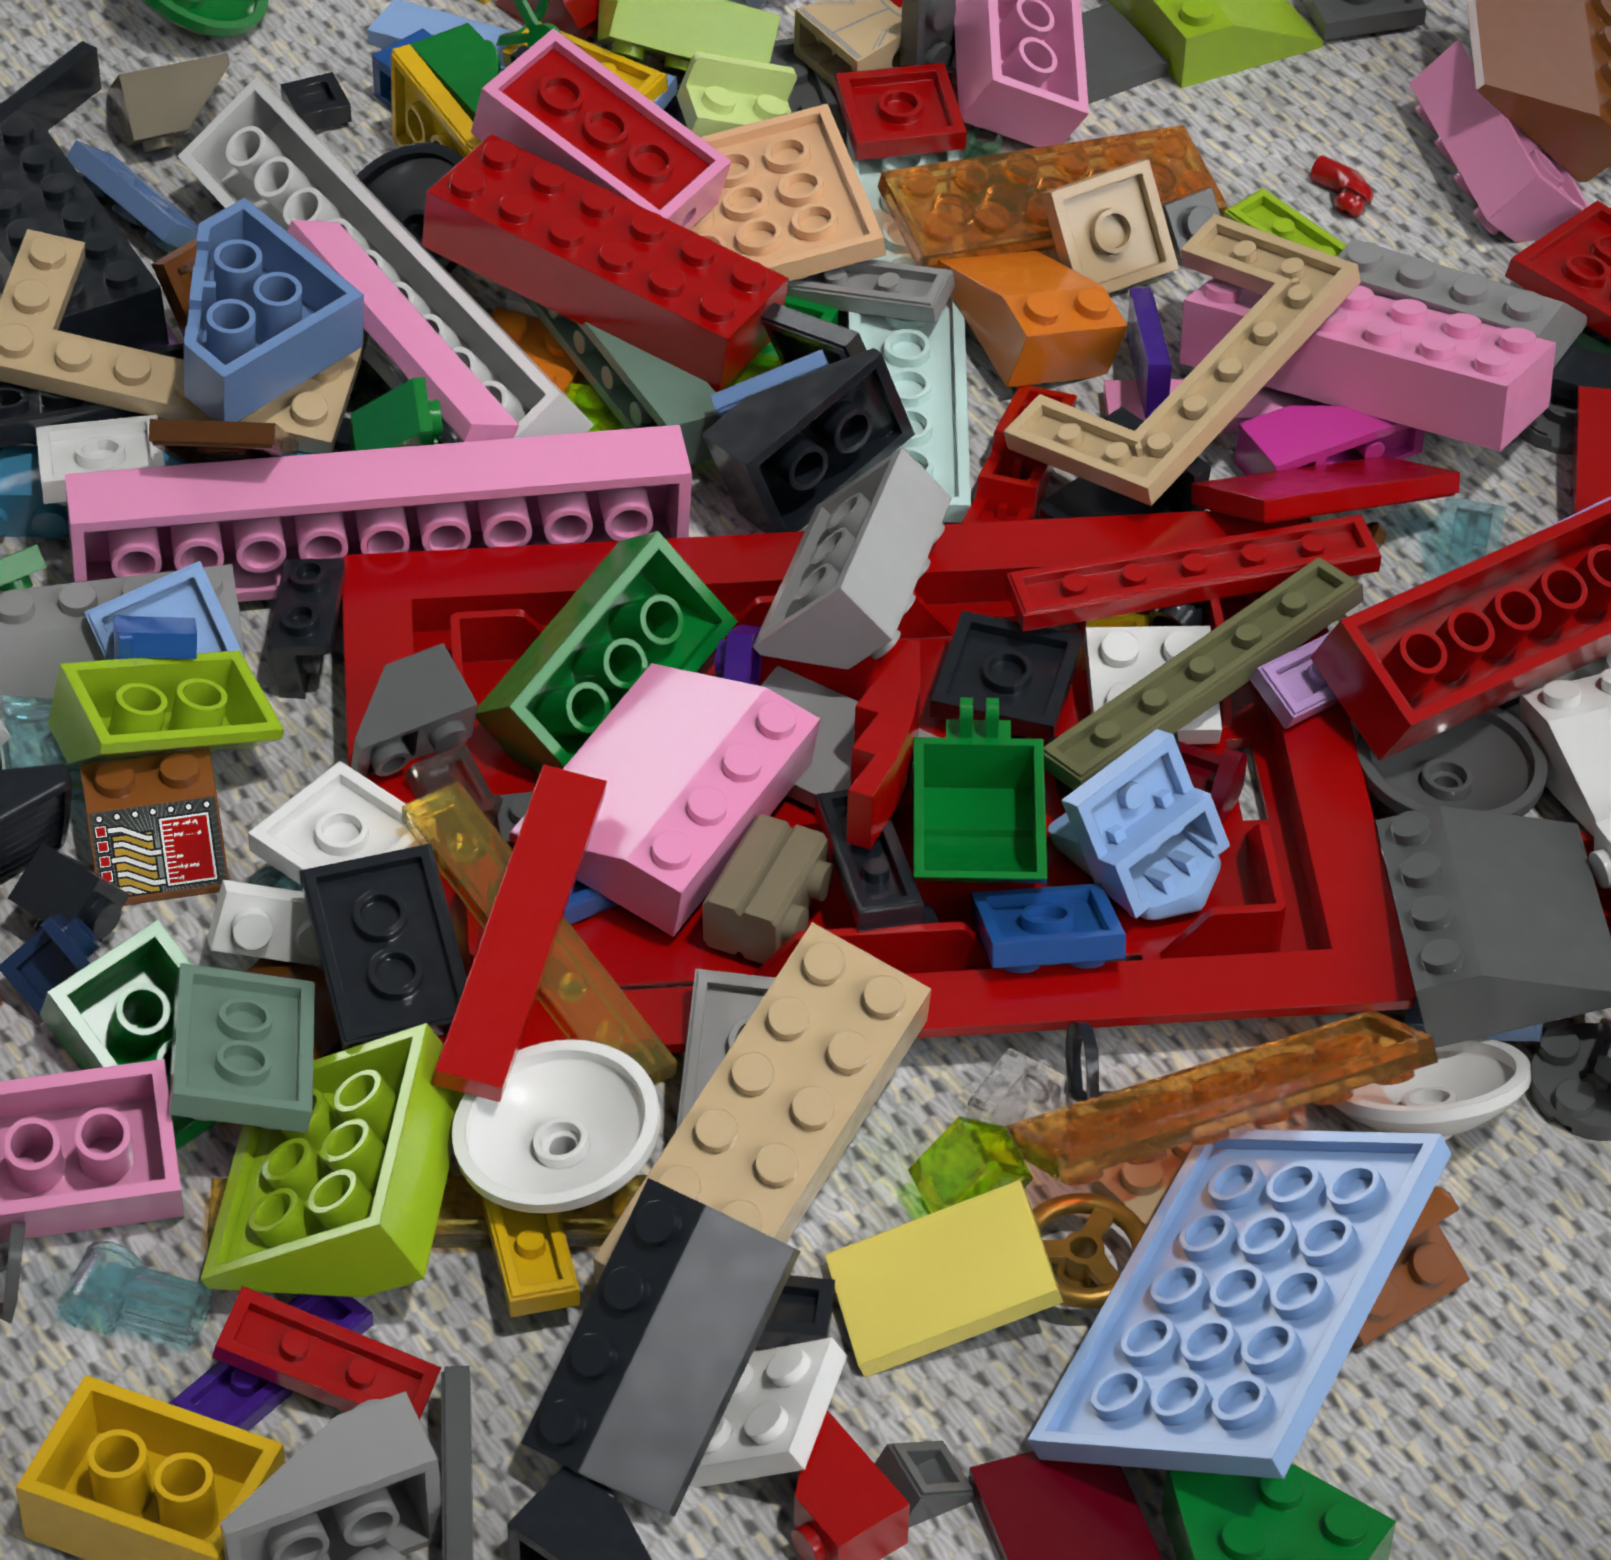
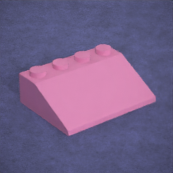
[509,663,821,937]

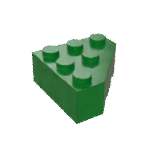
[1161,1463,1396,1560]

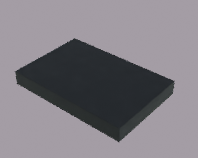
[299,843,467,1051]

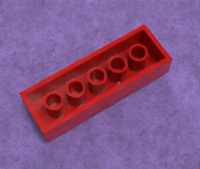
[422,134,789,392]
[1310,500,1611,761]

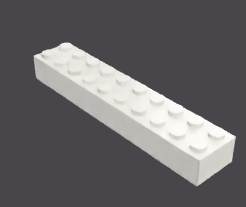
[178,76,594,444]

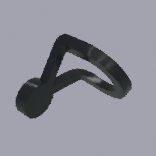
[1065,1021,1167,1110]

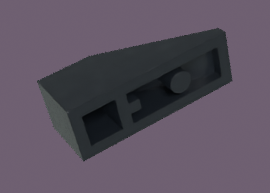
[507,1466,652,1560]

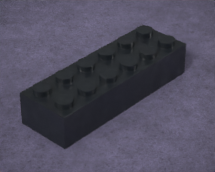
[0,115,169,350]

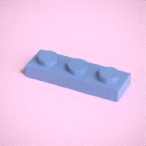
[66,140,198,253]

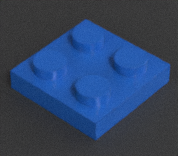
[971,883,1126,973]

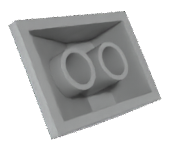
[220,1391,442,1560]

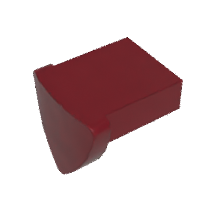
[1179,741,1247,823]

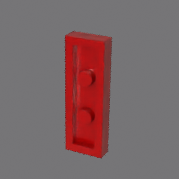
[212,1286,442,1420]

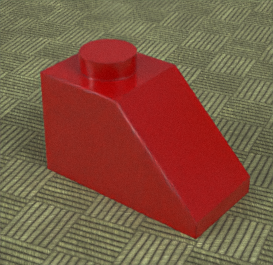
[791,1410,910,1560]

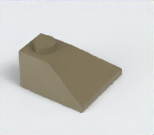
[107,53,230,154]

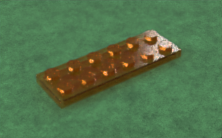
[877,125,1228,268]
[1005,1010,1438,1185]

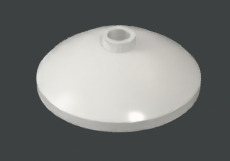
[1325,1035,1531,1140]
[452,1040,661,1214]

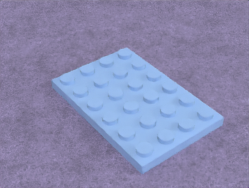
[1028,1128,1452,1479]

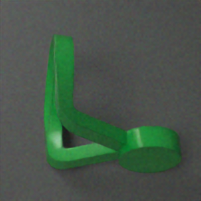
[495,0,562,47]

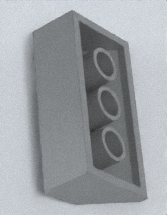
[1337,238,1587,367]
[752,447,952,670]
[0,564,245,731]

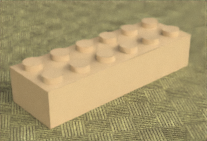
[593,922,931,1287]

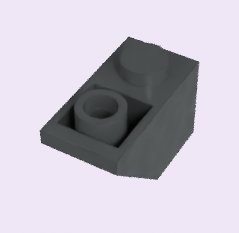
[351,643,478,778]

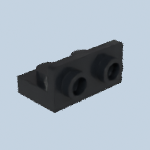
[267,558,346,699]

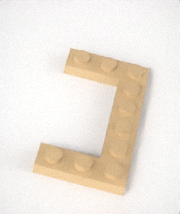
[1004,214,1361,506]
[0,229,369,454]

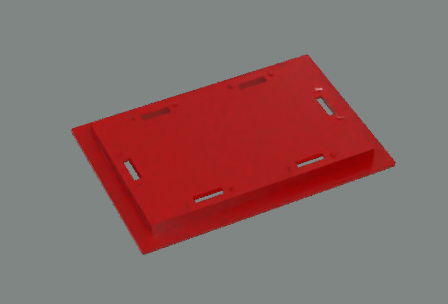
[342,511,1416,1056]

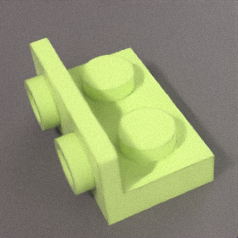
[676,51,797,137]

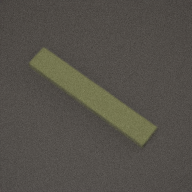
[1044,557,1364,790]

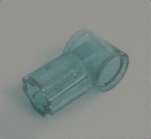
[58,1241,212,1347]

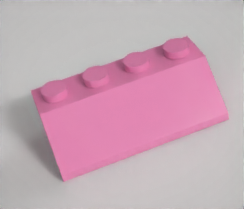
[1409,40,1589,243]

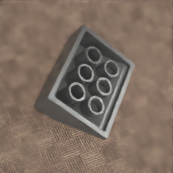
[1376,805,1611,1049]

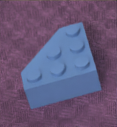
[184,197,364,422]

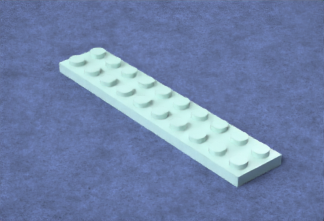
[847,132,971,523]

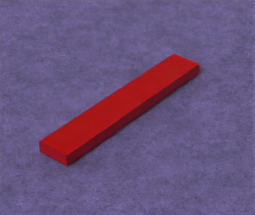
[1005,514,1382,632]
[433,764,607,1102]

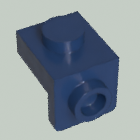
[0,914,101,1018]

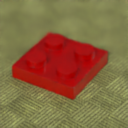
[835,63,967,160]

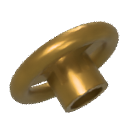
[1032,1193,1147,1309]

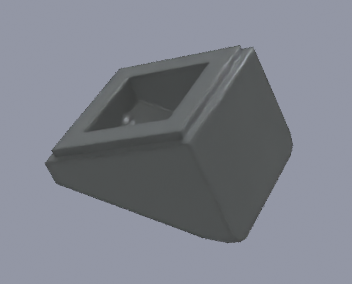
[875,1441,976,1527]

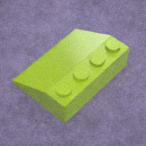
[1108,0,1324,88]
[200,1023,465,1297]

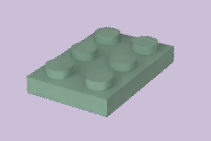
[168,963,315,1133]

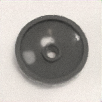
[1356,707,1548,816]

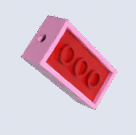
[471,28,732,230]

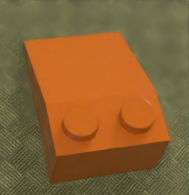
[935,251,1128,388]

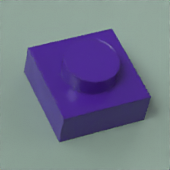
[714,624,763,686]

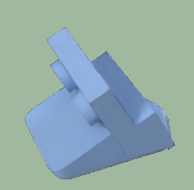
[1048,729,1230,920]

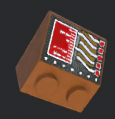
[80,748,229,906]

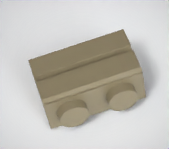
[702,814,835,964]

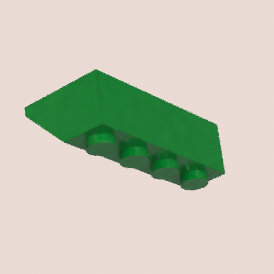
[475,531,738,774]

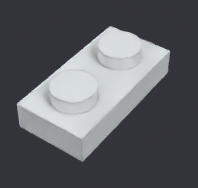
[207,880,321,967]

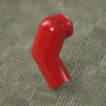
[1310,155,1374,218]

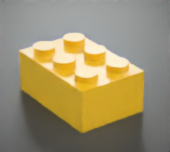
[15,1375,285,1560]

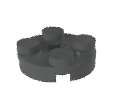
[1529,1023,1611,1141]

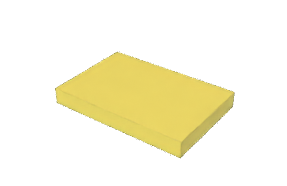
[825,1180,1063,1377]

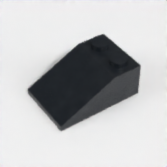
[702,348,915,533]

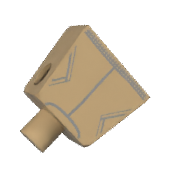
[794,0,902,88]

